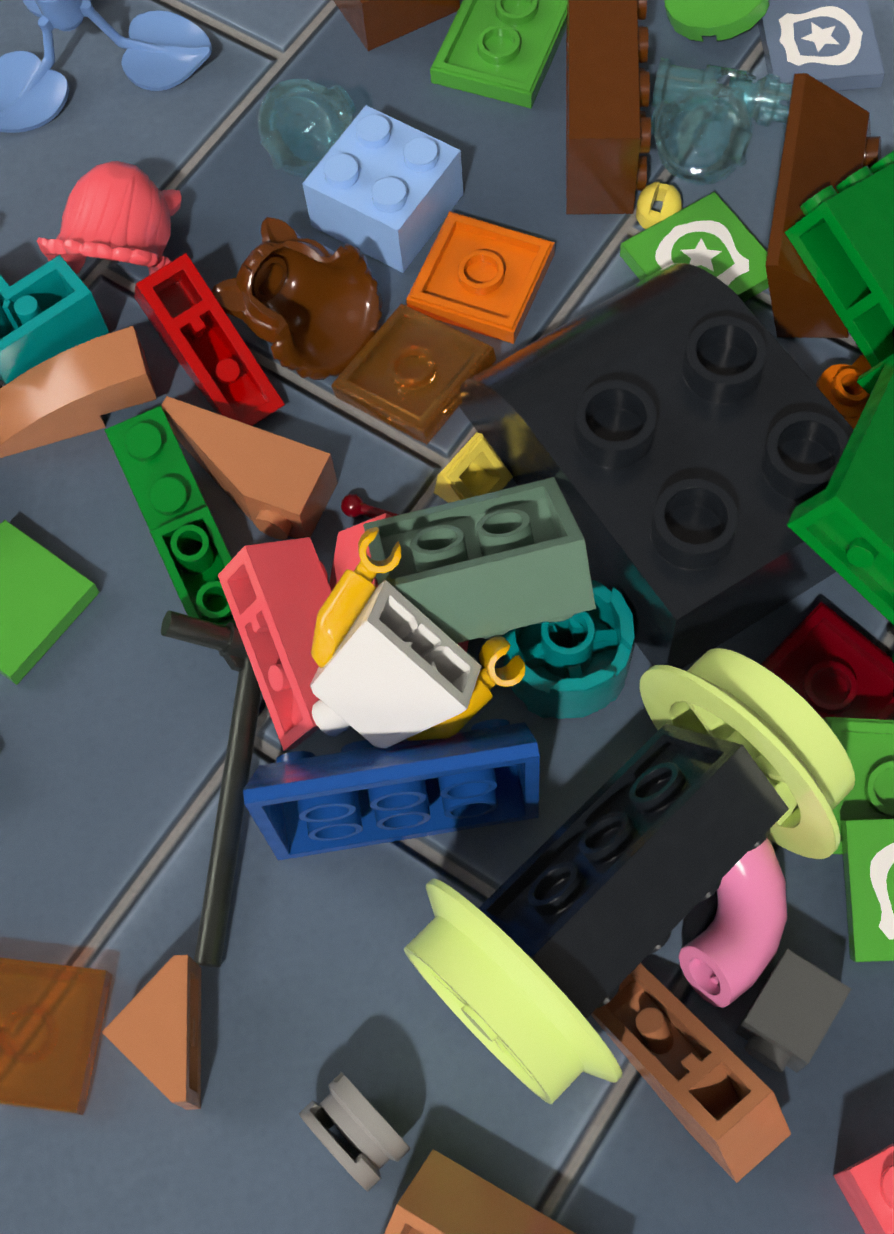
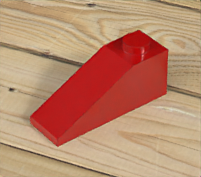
[134,253,285,426]

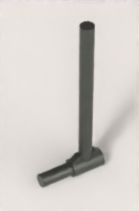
[161,610,262,967]

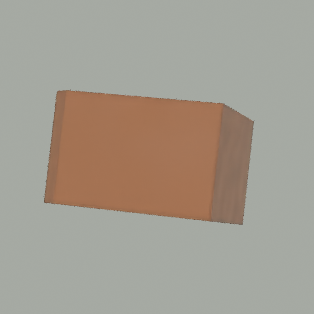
[102,955,201,1110]

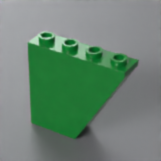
[784,151,894,367]

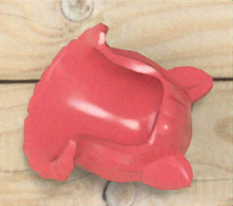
[37,161,182,275]

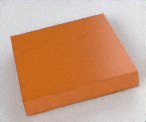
[406,211,555,344]

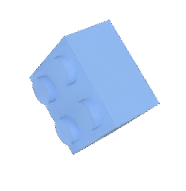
[302,105,463,273]

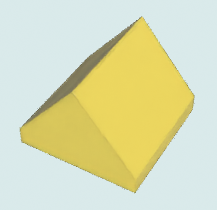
[434,432,513,503]

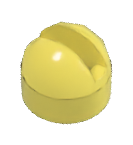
[636,181,682,229]

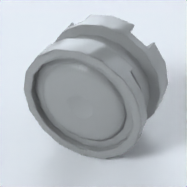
[299,1072,411,1192]

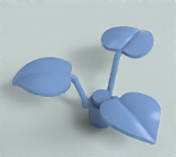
[0,0,213,133]

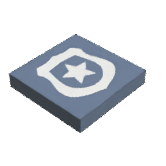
[758,0,885,97]

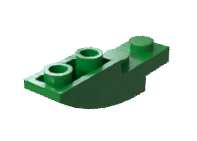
[104,406,235,626]

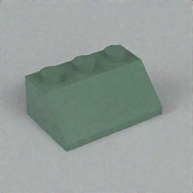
[363,477,596,643]

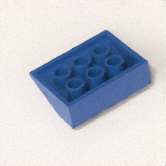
[243,719,540,861]

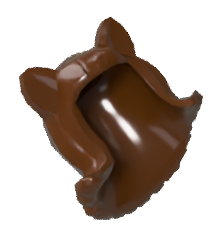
[211,217,383,380]

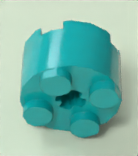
[502,580,635,719]

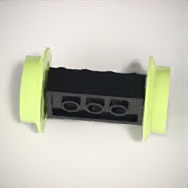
[404,648,855,1104]

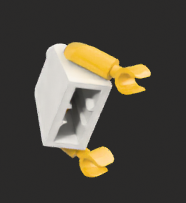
[310,527,525,748]

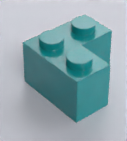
[0,255,109,385]

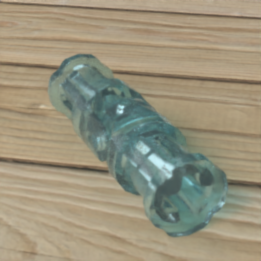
[652,57,827,127]

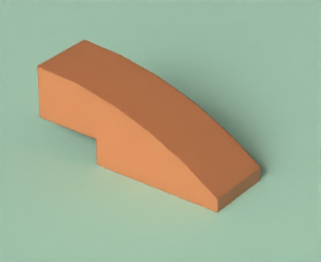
[0,326,157,458]

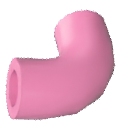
[679,837,787,1008]

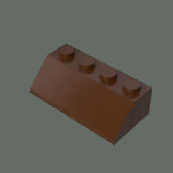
[765,73,881,338]

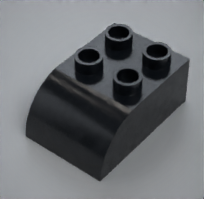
[458,263,854,669]

